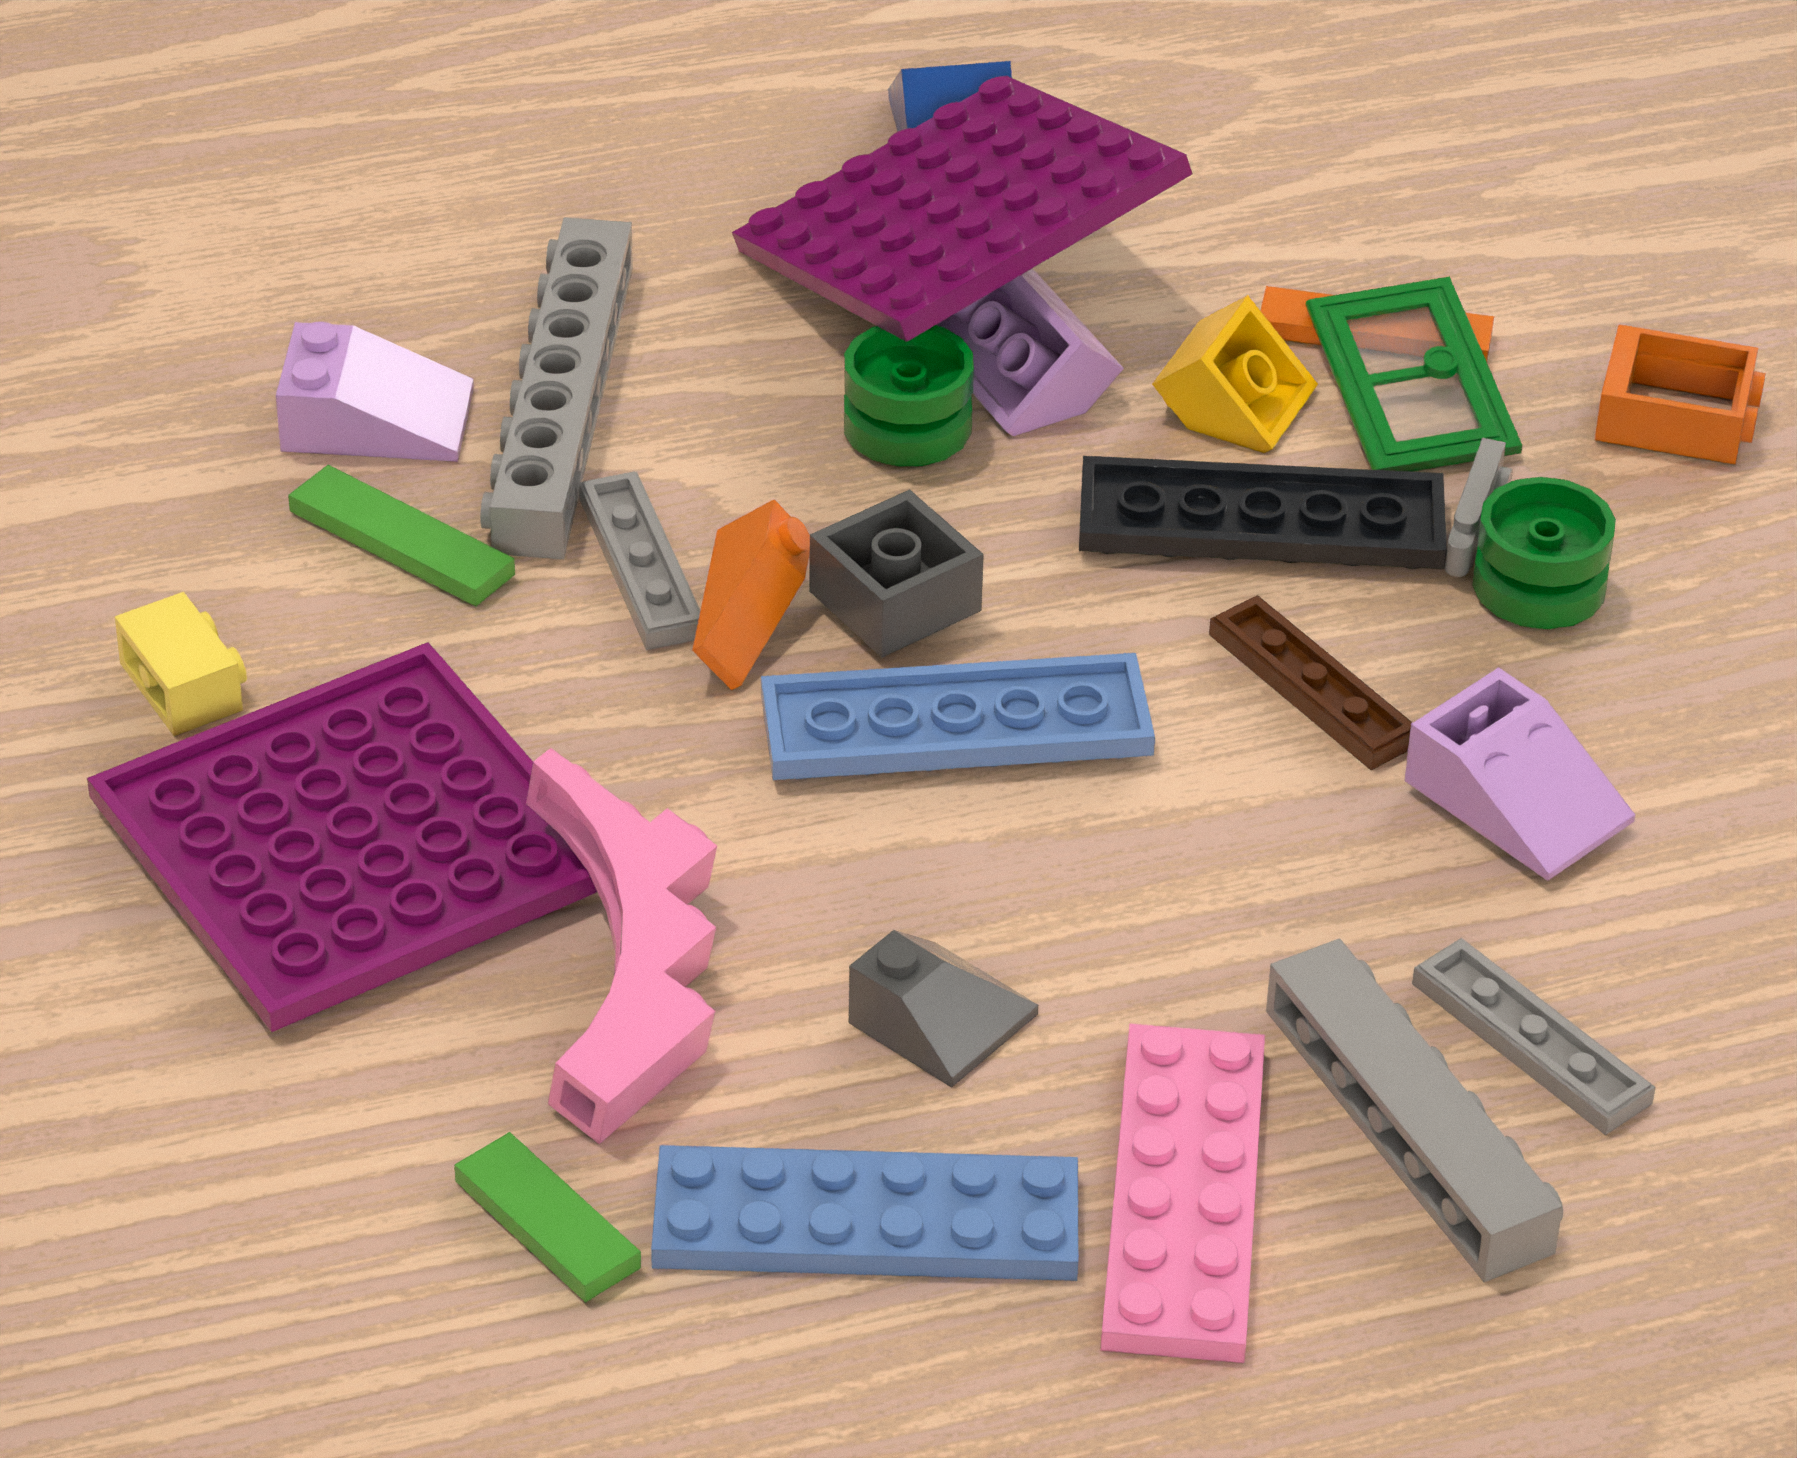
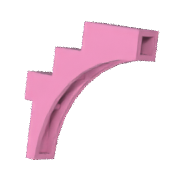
[526,748,717,1144]

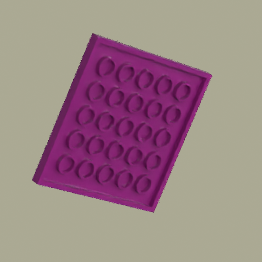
[732,76,1193,342]
[87,642,597,1032]

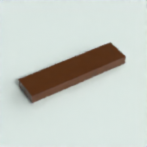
[1209,595,1413,770]

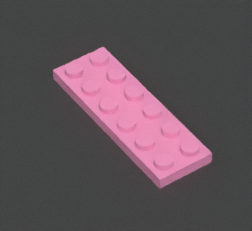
[1100,1024,1265,1363]

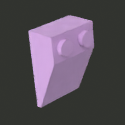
[276,322,474,462]

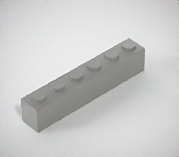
[1266,938,1563,1282]

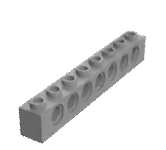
[480,217,633,560]

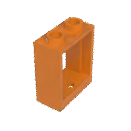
[1595,324,1766,465]

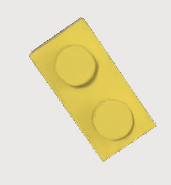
[115,592,247,736]

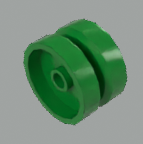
[844,325,974,466]
[1472,476,1616,629]

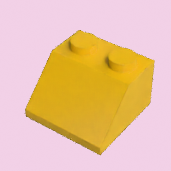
[1152,295,1318,453]

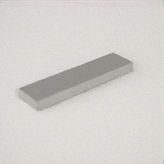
[579,471,700,650]
[1412,938,1656,1135]

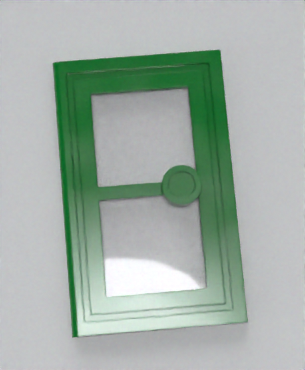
[1305,276,1522,472]

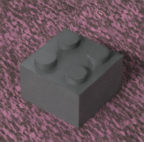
[809,489,984,658]

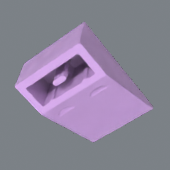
[1404,667,1635,881]

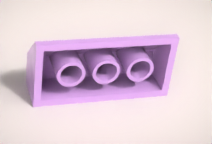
[936,268,1124,436]

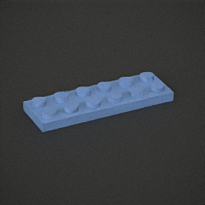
[761,653,1155,780]
[651,1145,1079,1281]

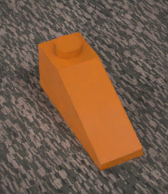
[692,499,810,690]

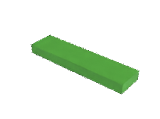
[288,465,515,606]

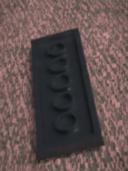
[1079,456,1447,569]

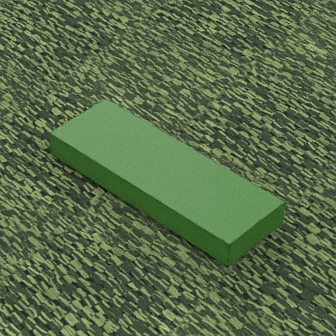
[454,1132,641,1303]

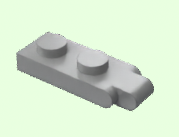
[1445,438,1513,577]

